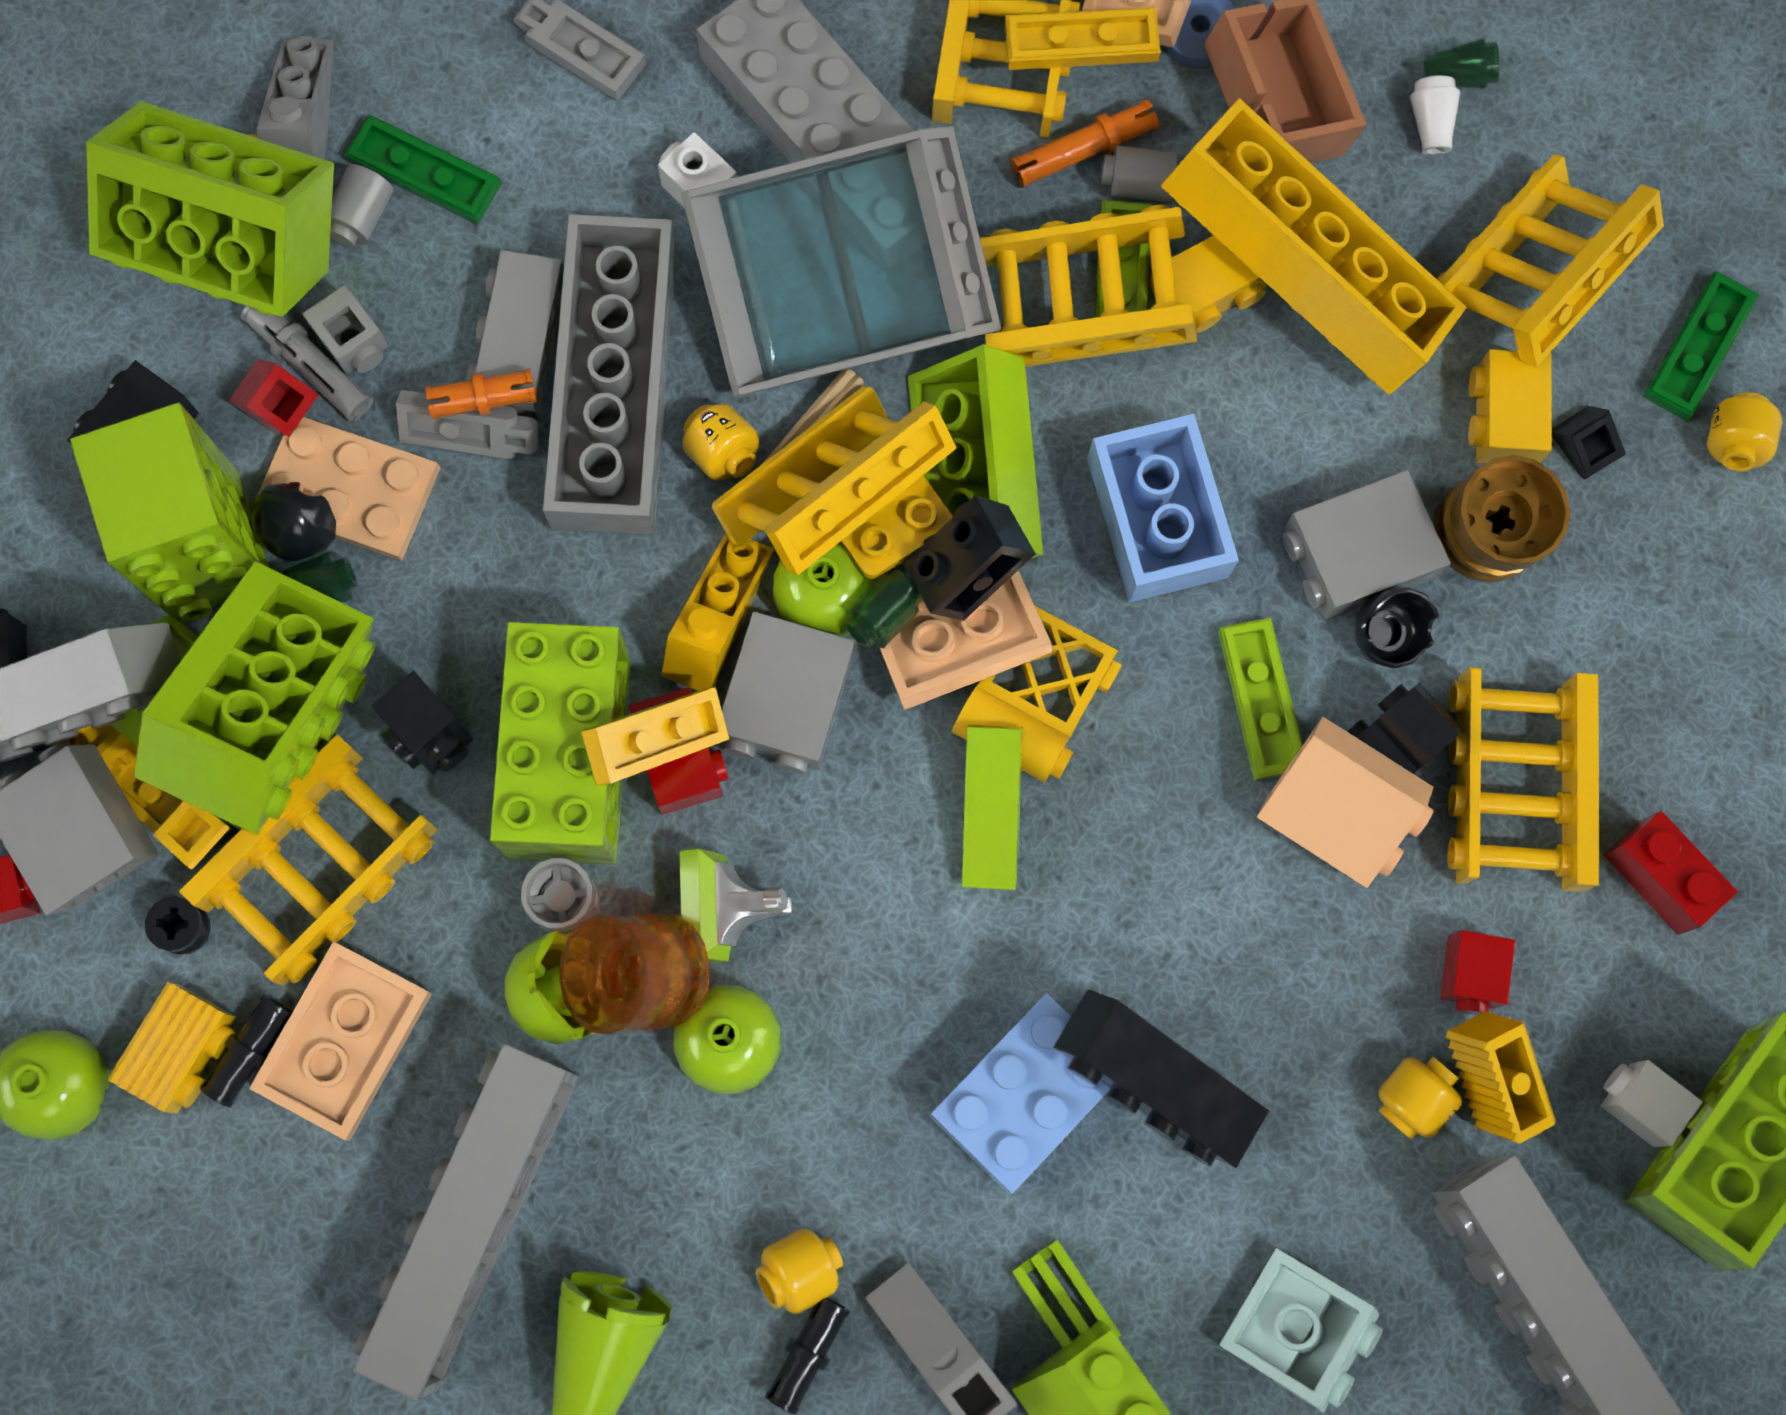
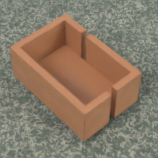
[1203,0,1367,163]

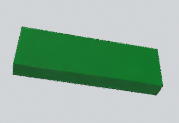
[344,114,502,225]
[1642,270,1760,422]

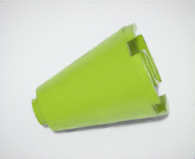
[552,1271,673,1415]

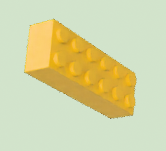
[1161,98,1467,395]

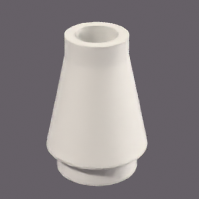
[1410,76,1460,154]

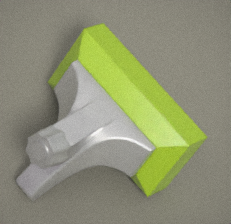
[680,849,792,963]

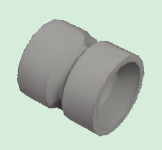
[521,858,601,934]

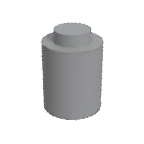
[1101,145,1177,202]
[330,164,394,248]

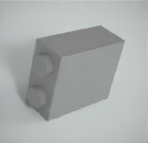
[1282,470,1451,620]
[722,611,855,774]
[0,741,159,916]

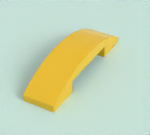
[53,724,230,869]

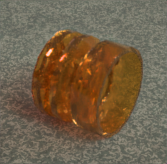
[559,913,710,1035]

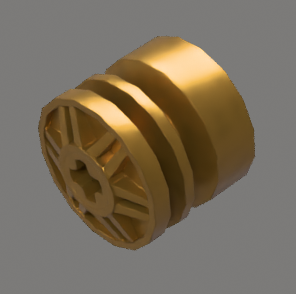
[1434,455,1571,583]

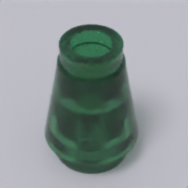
[1424,38,1500,89]

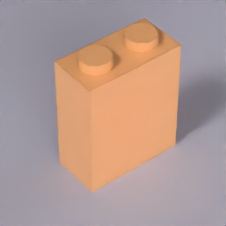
[1257,716,1434,888]

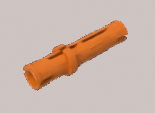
[1010,99,1159,189]

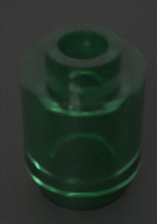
[282,551,358,603]
[846,570,923,648]

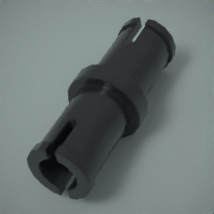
[200,995,293,1108]
[765,1297,850,1415]

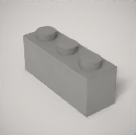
[466,250,564,420]

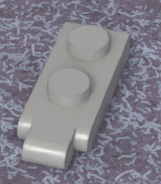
[513,0,646,101]
[396,390,539,459]

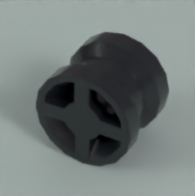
[145,896,211,955]

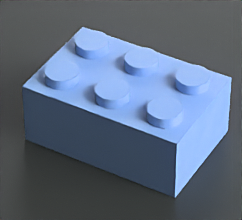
[1087,414,1239,603]
[929,993,1110,1194]

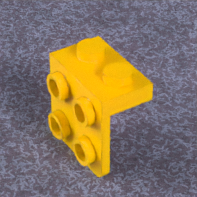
[841,475,953,579]

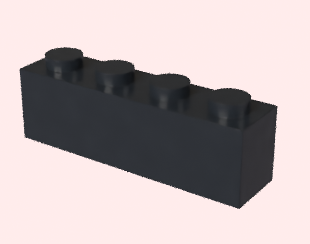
[1053,989,1269,1168]

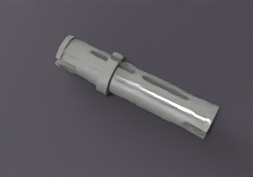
[241,306,373,422]

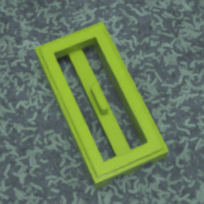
[1011,1240,1121,1348]

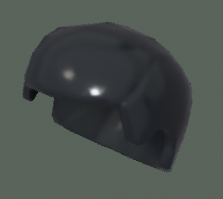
[251,482,336,561]
[1355,587,1439,669]

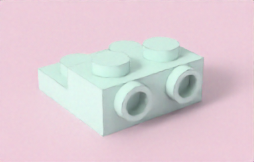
[1220,1248,1383,1413]

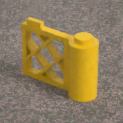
[951,605,1122,784]

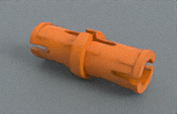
[425,368,537,420]

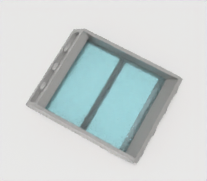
[681,126,1002,397]

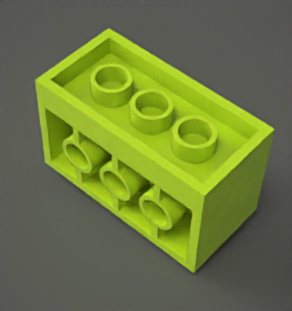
[86,101,334,317]
[70,402,270,621]
[134,561,376,835]
[490,622,631,865]
[1625,1011,1786,1270]

